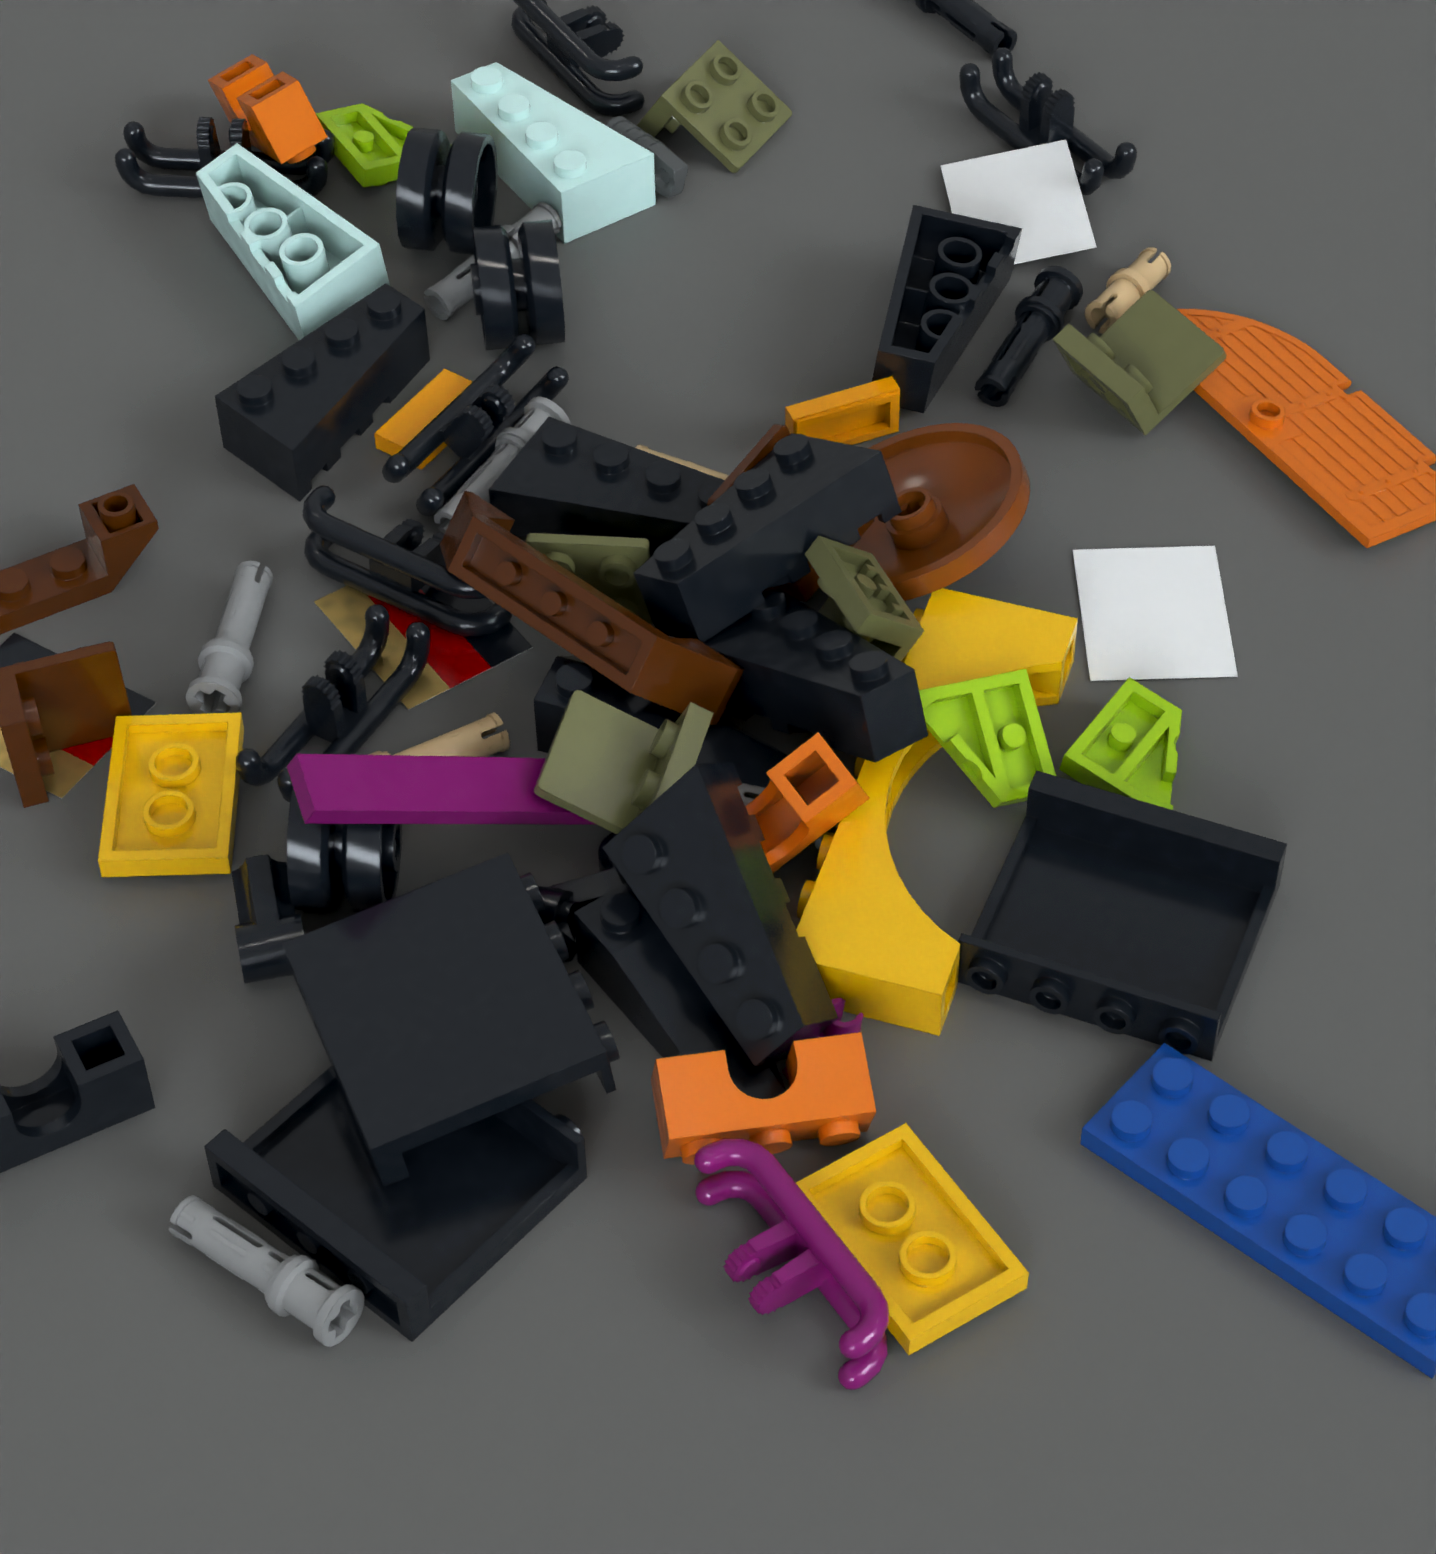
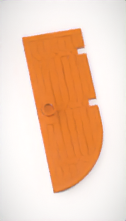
[1177,308,1436,548]

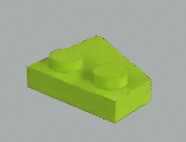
[316,103,451,188]
[919,669,1056,808]
[1059,677,1182,810]

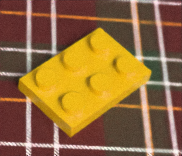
[98,712,244,877]
[796,1123,1029,1355]

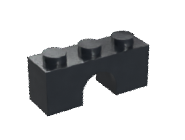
[0,1010,155,1173]

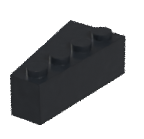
[872,205,1022,413]
[215,284,430,501]
[488,417,725,558]
[704,589,928,762]

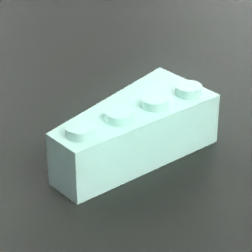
[451,62,656,244]
[196,143,390,340]

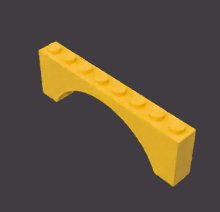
[796,588,1078,1036]

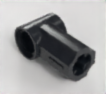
[231,854,304,984]

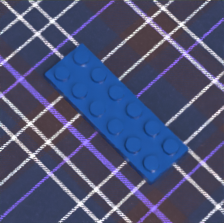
[1080,1043,1436,1379]

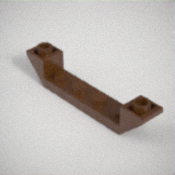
[0,484,159,635]
[440,491,744,725]

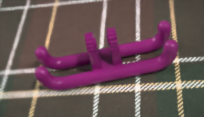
[694,1139,889,1390]

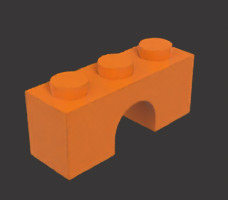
[208,54,327,164]
[745,732,870,873]
[651,1032,876,1165]

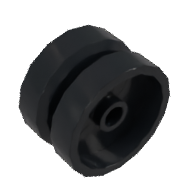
[396,127,498,255]
[470,219,565,351]
[287,789,402,912]

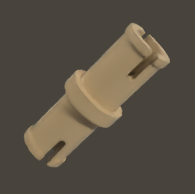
[1085,247,1171,334]

